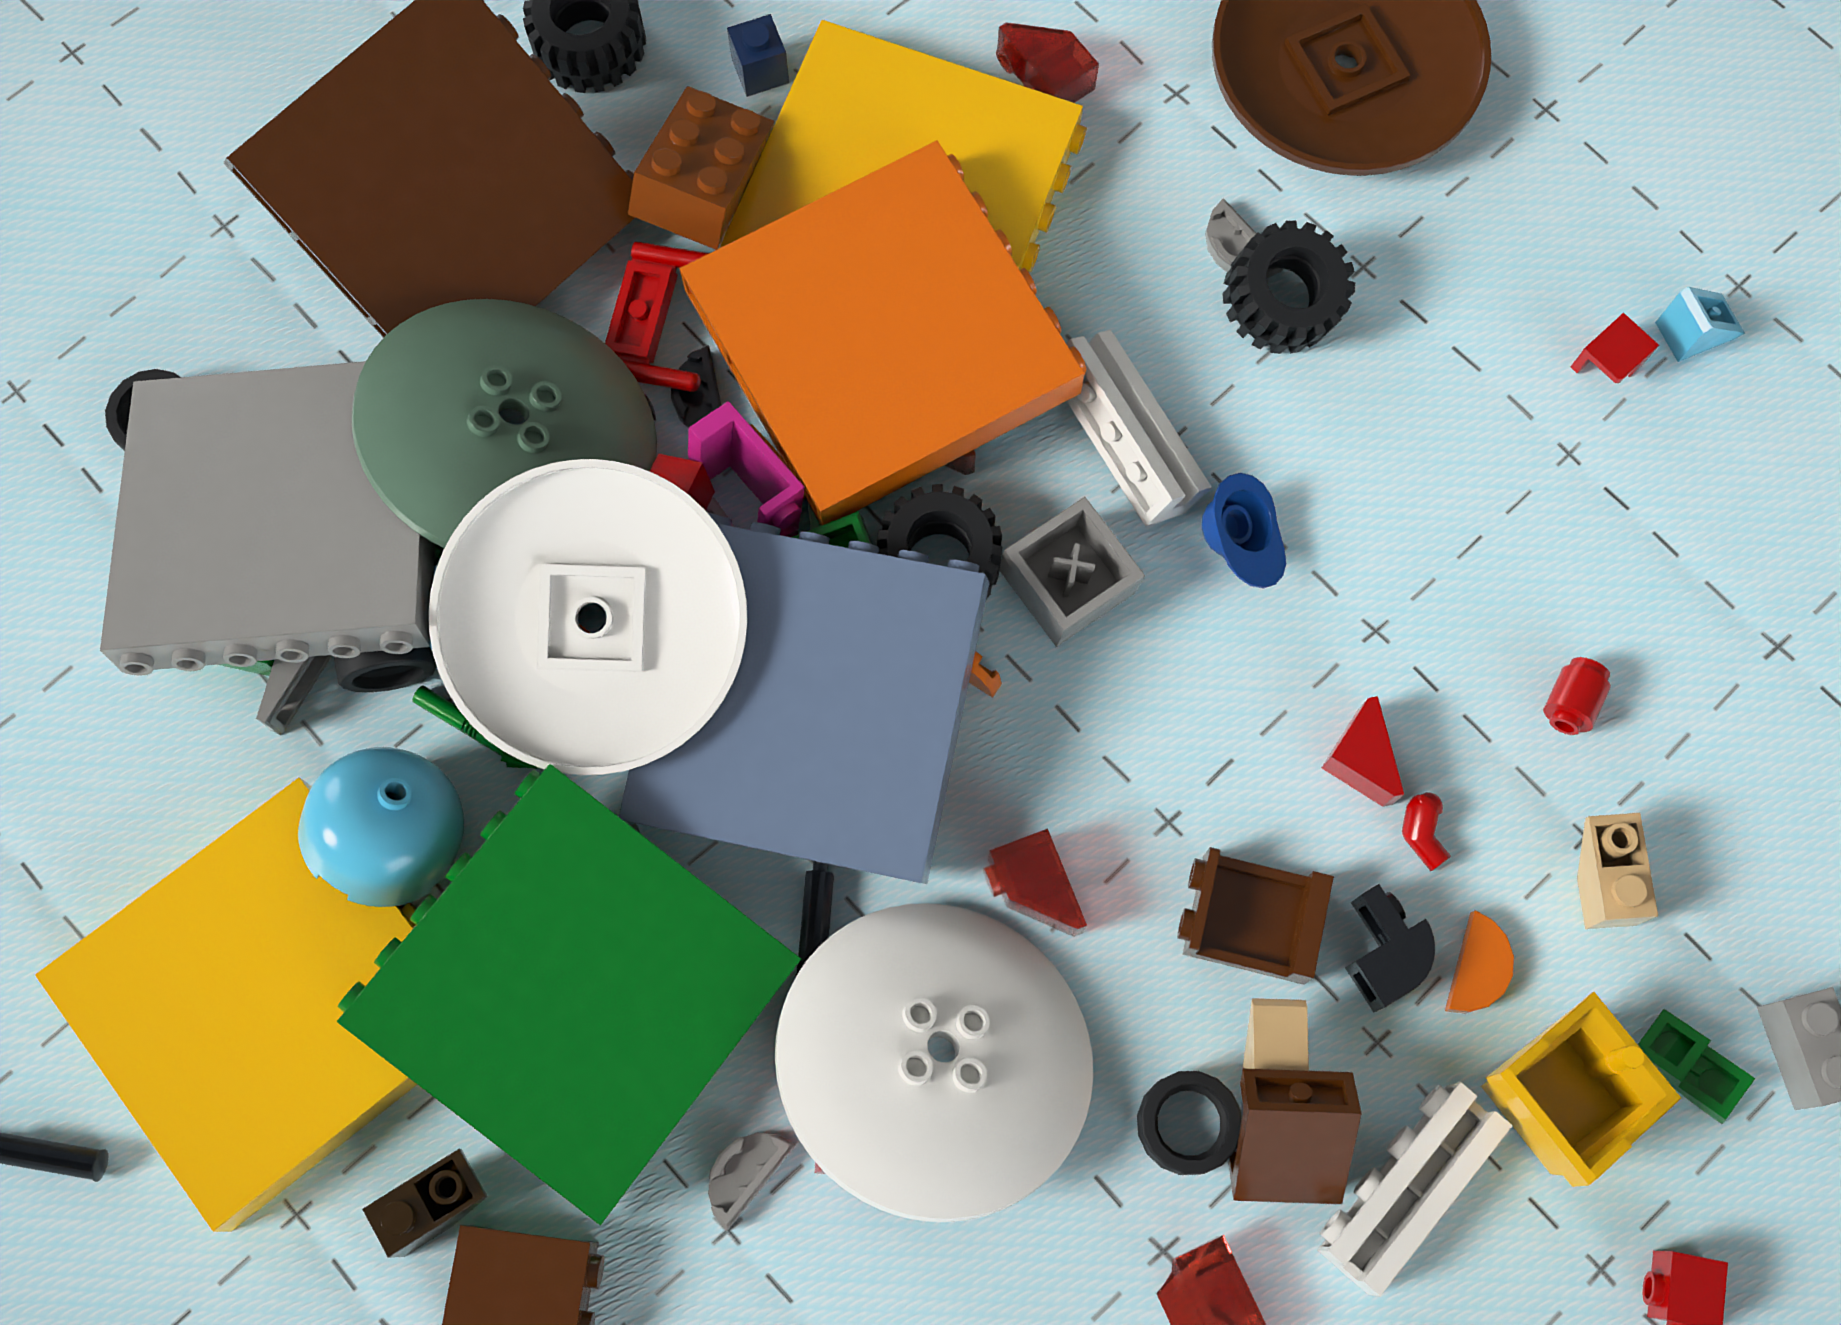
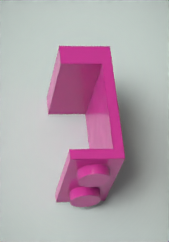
[688,401,805,537]

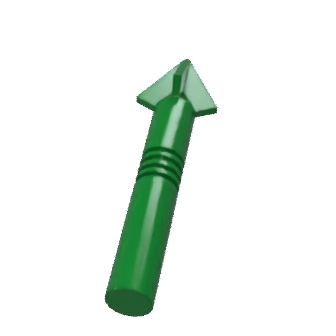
[412,685,539,769]

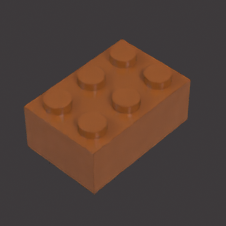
[628,86,775,250]

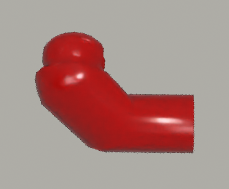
[1402,792,1451,871]

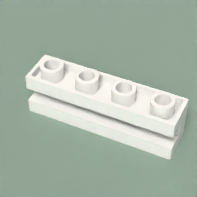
[1066,330,1212,526]
[1317,1082,1513,1297]

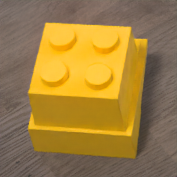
[1481,992,1681,1187]

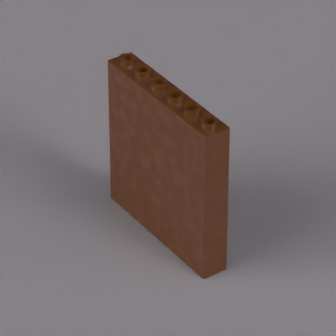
[224,0,635,338]

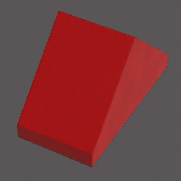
[1321,696,1404,807]

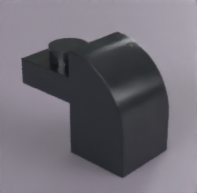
[1345,884,1435,1013]

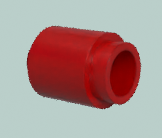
[1543,657,1611,735]

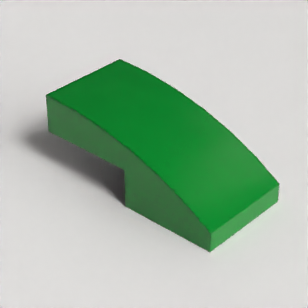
[1638,1009,1755,1124]

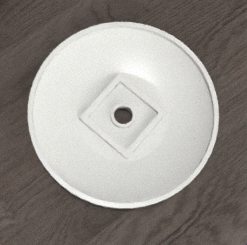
[429,459,748,775]
[775,903,1093,1222]

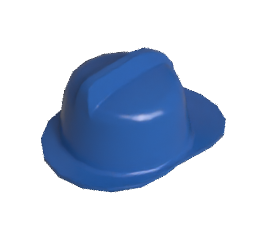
[1202,473,1286,589]

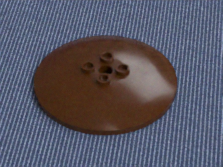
[1212,0,1491,176]

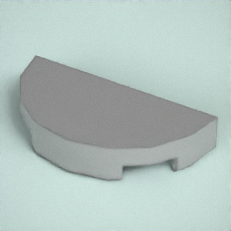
[1205,198,1283,278]
[708,1133,796,1231]

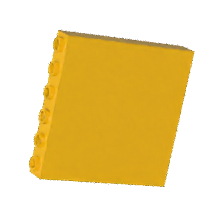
[720,20,1087,272]
[35,777,417,1232]

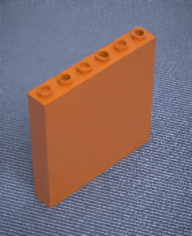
[679,140,1086,526]

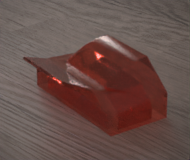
[1156,1235,1266,1325]

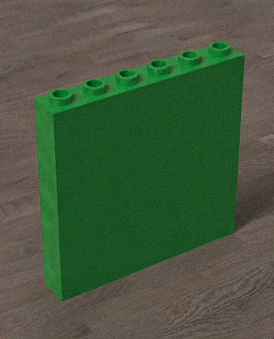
[336,764,801,1226]

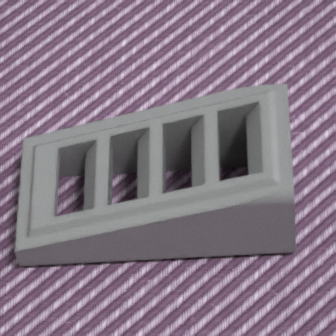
[256,655,332,735]

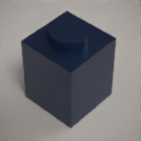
[727,14,789,97]

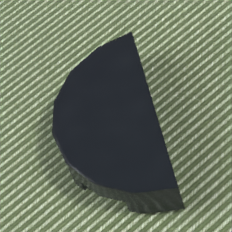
[671,345,722,429]

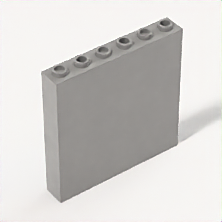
[100,361,435,676]

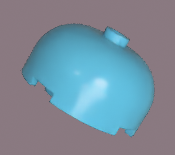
[298,747,464,907]

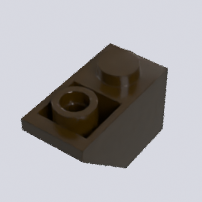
[362,1148,488,1258]

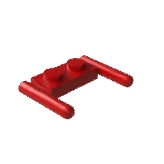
[605,241,709,392]

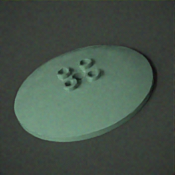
[351,299,657,548]

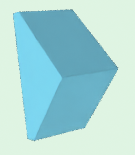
[1655,287,1745,362]

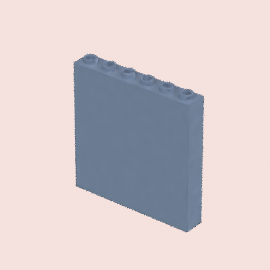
[619,513,990,884]

